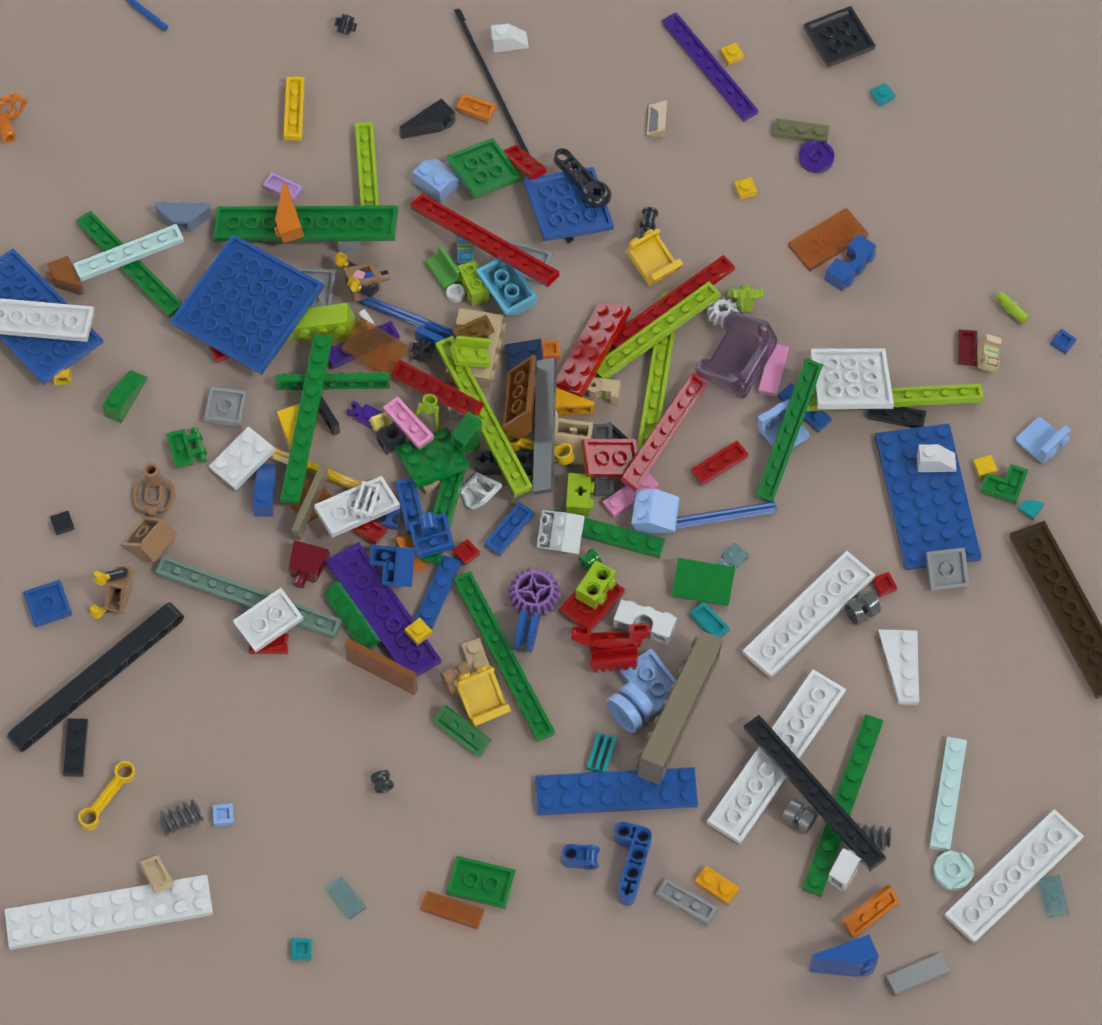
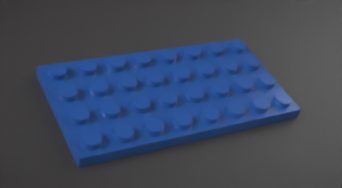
[0,248,104,385]
[875,423,981,571]

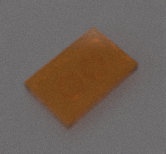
[341,317,409,377]

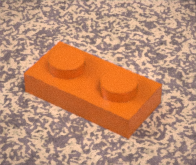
[456,93,496,122]

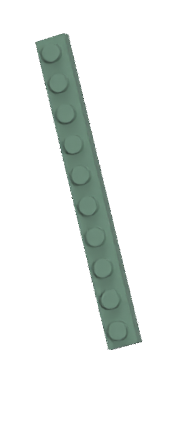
[155,556,342,639]

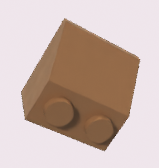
[121,517,177,562]

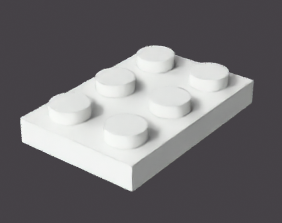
[209,426,276,490]
[233,588,304,653]

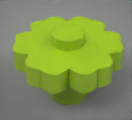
[726,285,764,312]

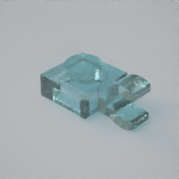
[717,543,749,569]

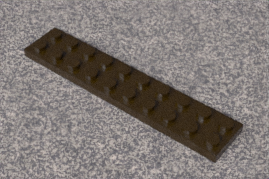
[1009,520,1102,699]

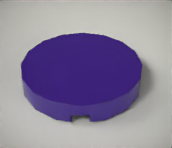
[798,140,834,173]

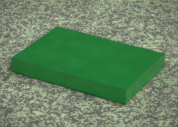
[671,558,735,606]
[446,856,516,909]

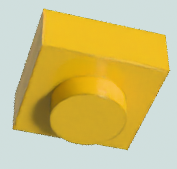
[720,42,745,66]
[734,177,758,200]
[405,618,433,646]

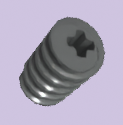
[159,799,204,836]
[857,823,892,852]

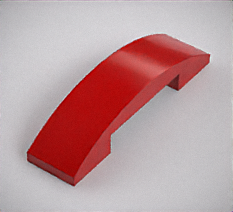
[571,623,650,648]

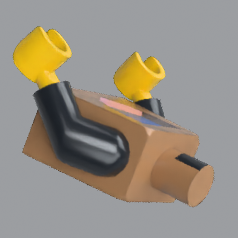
[335,252,390,302]
[90,566,134,619]

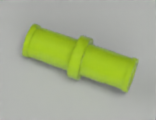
[995,291,1030,324]

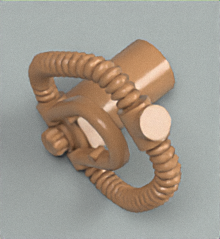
[132,463,176,517]

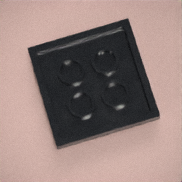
[804,6,876,68]

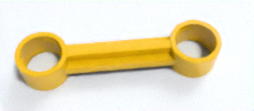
[505,432,575,465]
[78,761,136,831]

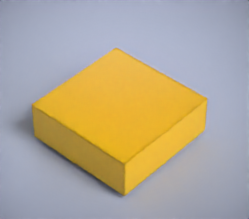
[973,455,998,479]

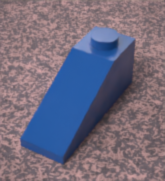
[253,464,277,517]

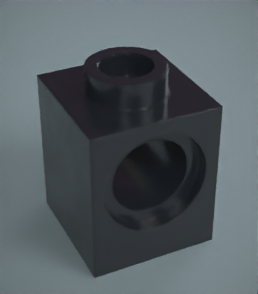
[376,423,407,455]

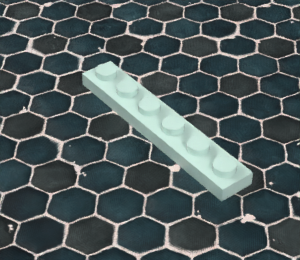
[73,224,184,282]
[929,736,967,852]

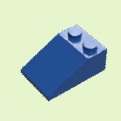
[809,935,879,977]

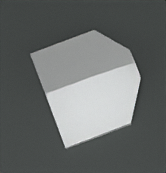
[460,472,502,510]

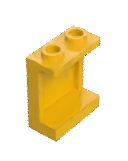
[625,228,683,287]
[454,664,511,726]

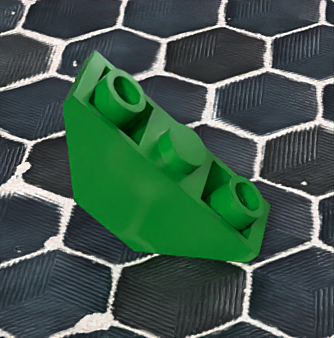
[451,411,482,454]

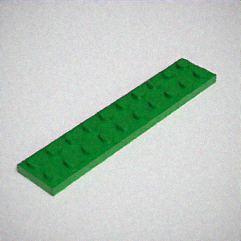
[213,205,399,242]

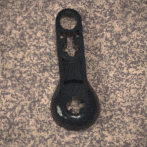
[554,148,612,207]

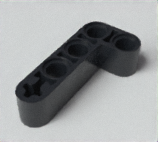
[474,451,534,486]

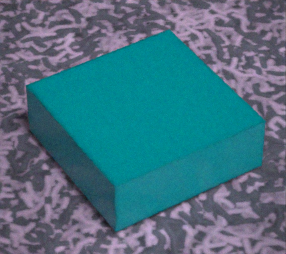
[291,938,312,961]

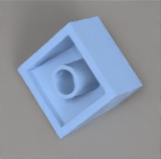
[413,159,462,204]
[631,489,680,534]

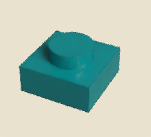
[870,83,895,107]

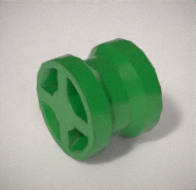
[578,548,602,572]

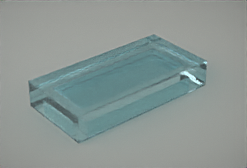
[325,876,366,920]

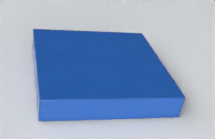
[23,580,72,628]

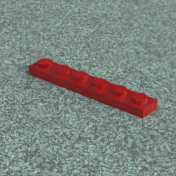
[391,359,484,416]

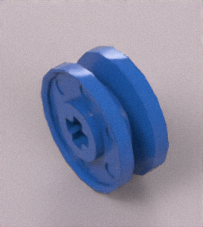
[514,609,540,653]

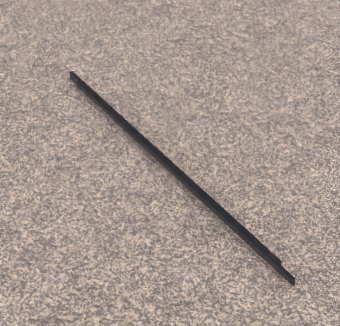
[454,8,574,244]

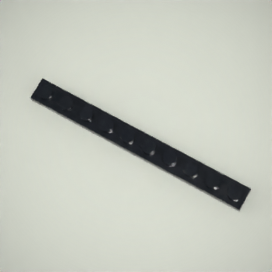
[744,715,886,871]

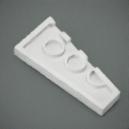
[878,629,919,705]

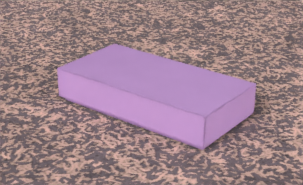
[262,172,303,203]

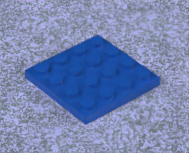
[524,167,614,241]

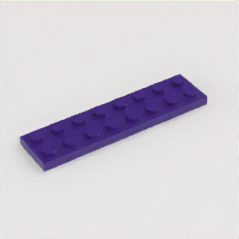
[326,542,442,677]

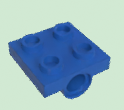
[408,512,455,559]

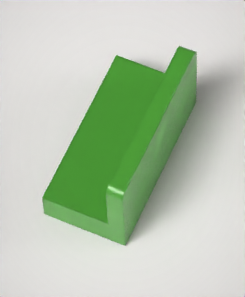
[425,245,460,291]

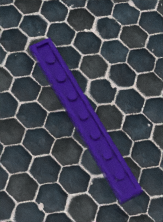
[662,12,758,122]

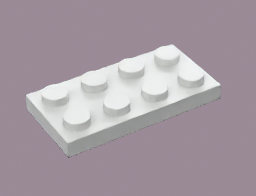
[314,476,400,538]

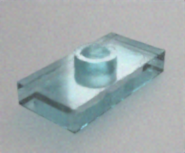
[1039,875,1069,918]

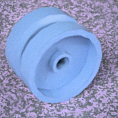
[606,682,656,734]

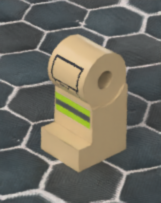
[977,334,1002,373]
[586,378,621,405]

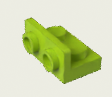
[450,336,491,368]

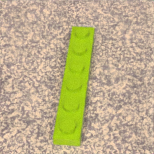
[355,122,379,206]

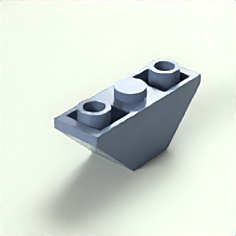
[155,202,211,232]

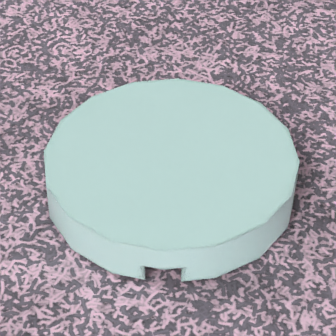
[933,851,974,891]

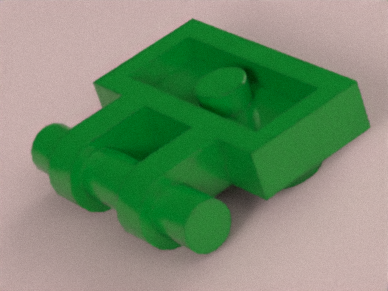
[166,427,207,469]

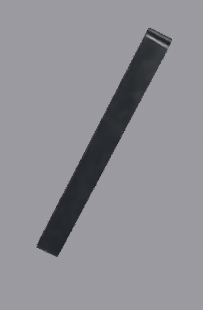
[7,602,184,752]

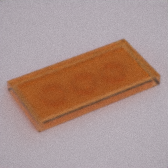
[788,208,869,272]

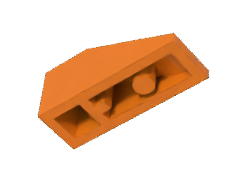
[274,183,305,244]

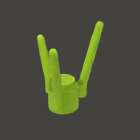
[415,394,439,431]

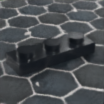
[63,718,89,777]

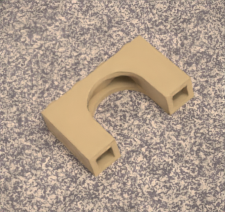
[445,308,506,388]

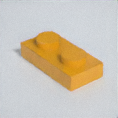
[694,865,740,906]

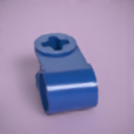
[561,844,600,870]

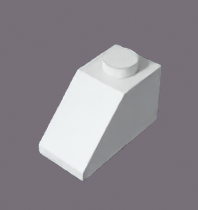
[491,23,529,52]
[917,444,956,472]

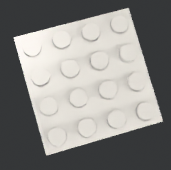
[810,348,894,409]

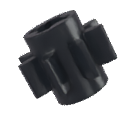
[334,14,357,35]
[410,338,435,362]

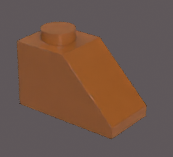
[46,256,84,295]

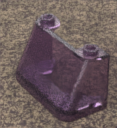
[695,310,777,399]

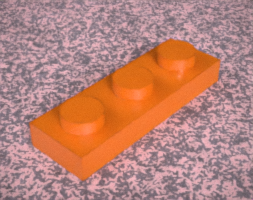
[842,884,899,938]

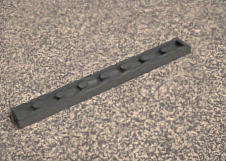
[533,358,557,495]

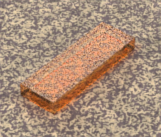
[420,890,485,930]

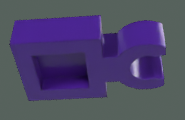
[346,401,382,429]

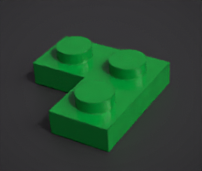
[980,464,1028,505]

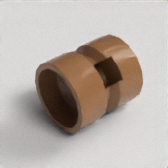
[440,662,473,696]

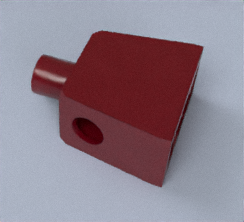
[289,540,330,588]

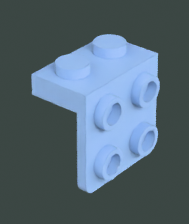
[758,399,809,447]
[1016,417,1071,464]

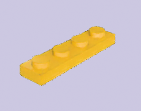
[284,76,305,141]

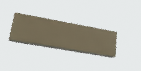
[291,465,329,540]

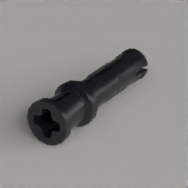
[639,207,659,239]

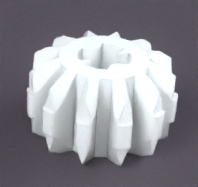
[707,296,739,329]

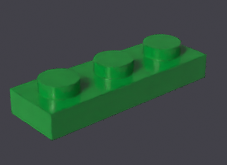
[433,705,492,757]

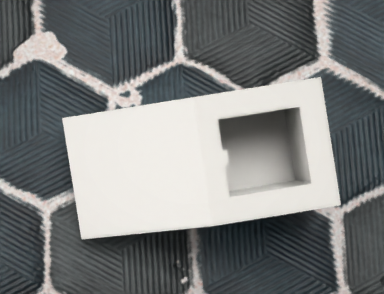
[827,848,861,892]

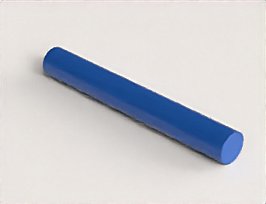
[126,0,168,32]

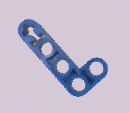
[614,822,652,906]

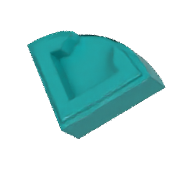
[1017,500,1044,520]

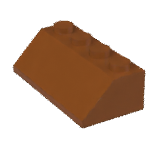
[502,355,537,439]

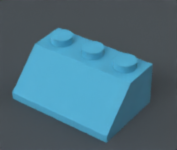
[476,259,537,315]

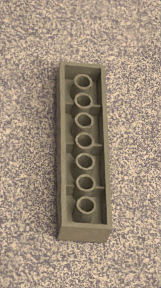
[636,631,723,785]

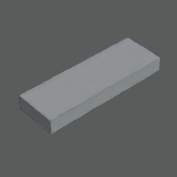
[655,878,718,926]
[886,953,951,996]

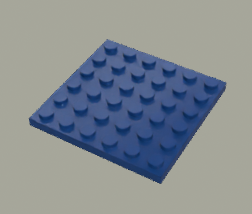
[170,234,325,375]

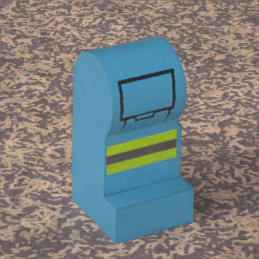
[457,236,474,266]

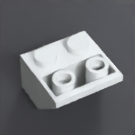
[536,510,585,554]

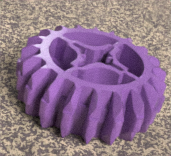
[508,567,560,618]

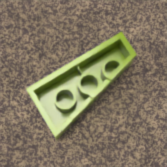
[287,303,358,341]

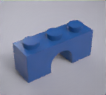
[824,234,877,291]

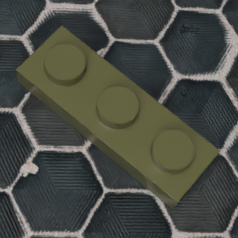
[773,118,829,143]

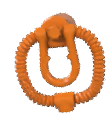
[0,92,28,143]

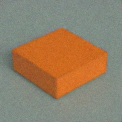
[542,340,561,360]

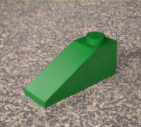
[102,370,148,423]

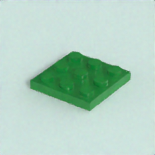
[446,138,521,199]
[395,427,470,489]

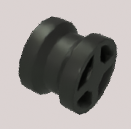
[370,770,394,794]

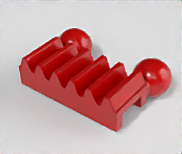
[588,636,642,673]

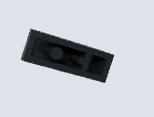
[399,98,455,139]

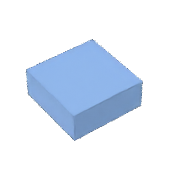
[212,803,234,827]

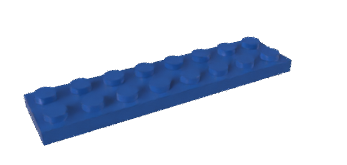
[535,767,698,816]

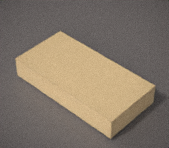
[139,855,174,893]

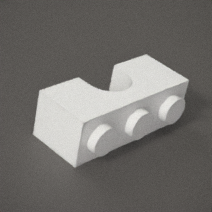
[613,599,677,645]

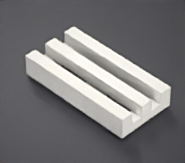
[352,481,381,520]

